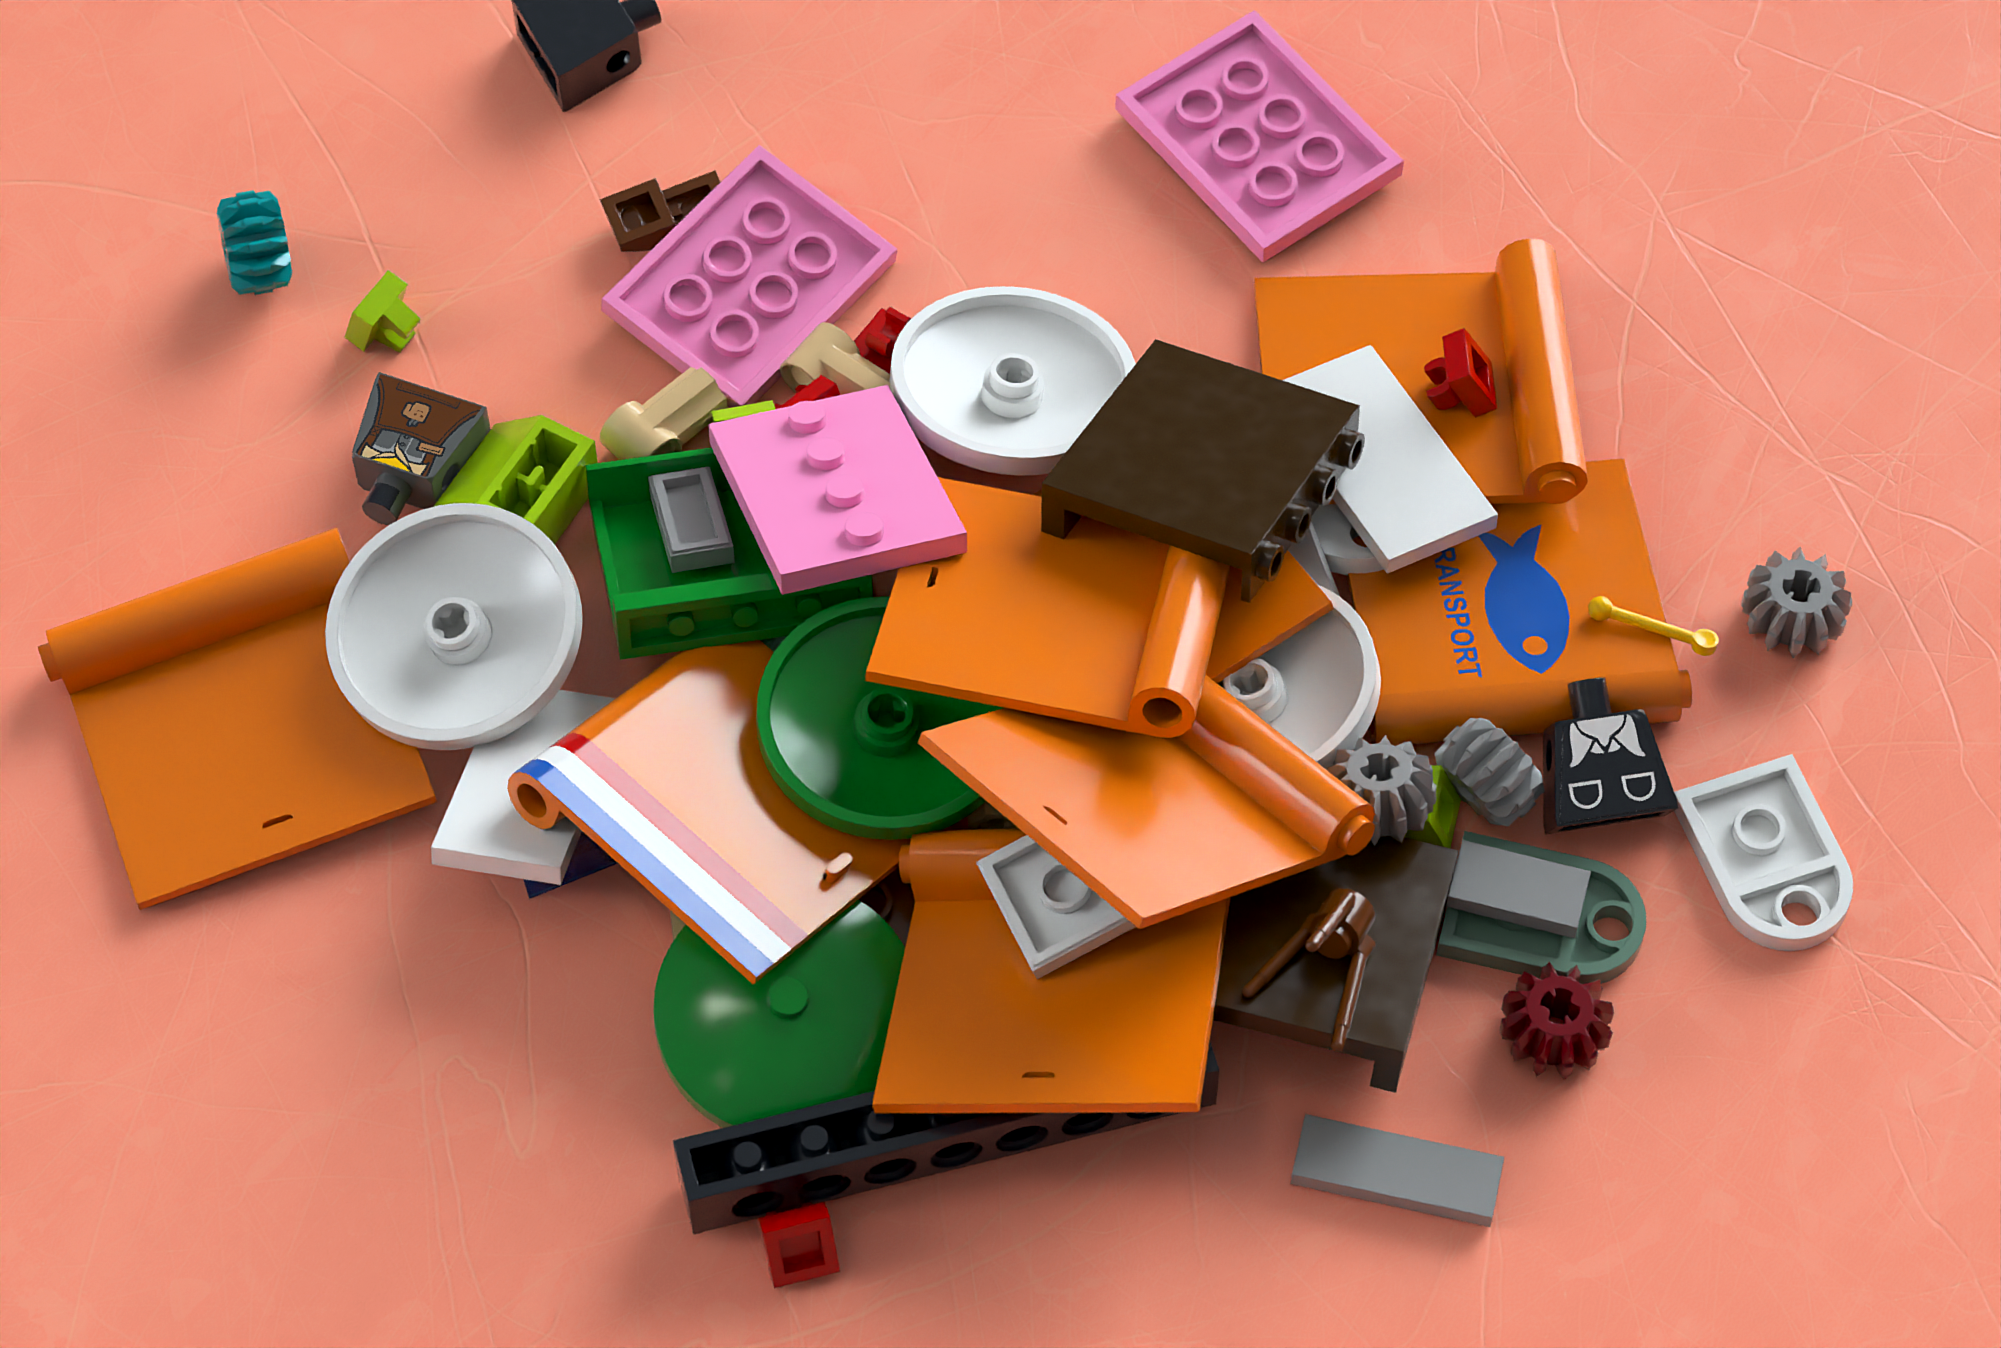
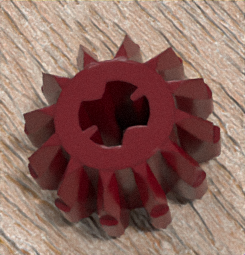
[1500,962,1614,1080]

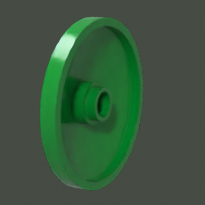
[756,596,1004,840]
[653,900,905,1128]

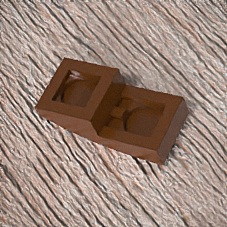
[600,170,720,252]

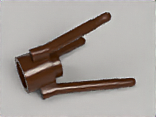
[1242,888,1376,1052]

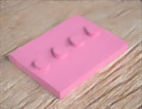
[1115,10,1404,263]
[601,145,897,408]
[708,385,967,595]

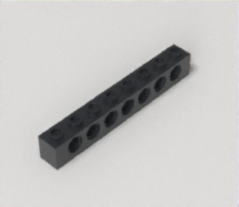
[673,1041,1219,1234]

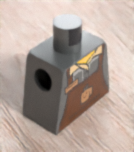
[352,372,491,525]

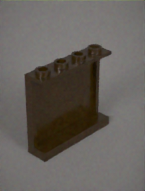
[1041,339,1365,603]
[1213,836,1459,1093]

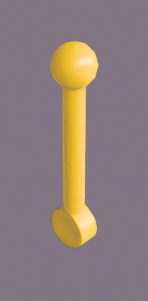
[1588,596,1719,656]

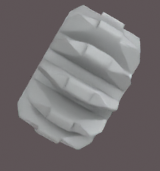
[1741,547,1852,658]
[1434,717,1545,827]
[1327,734,1436,846]

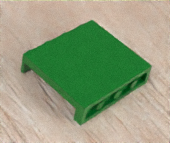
[585,447,873,660]

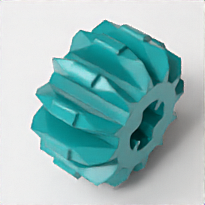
[217,190,292,295]

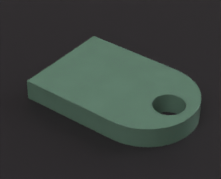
[1436,831,1646,985]

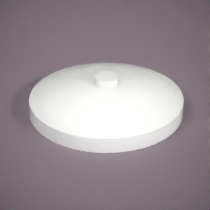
[890,286,1136,475]
[325,503,583,750]
[1218,585,1381,770]

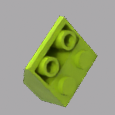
[433,415,598,545]

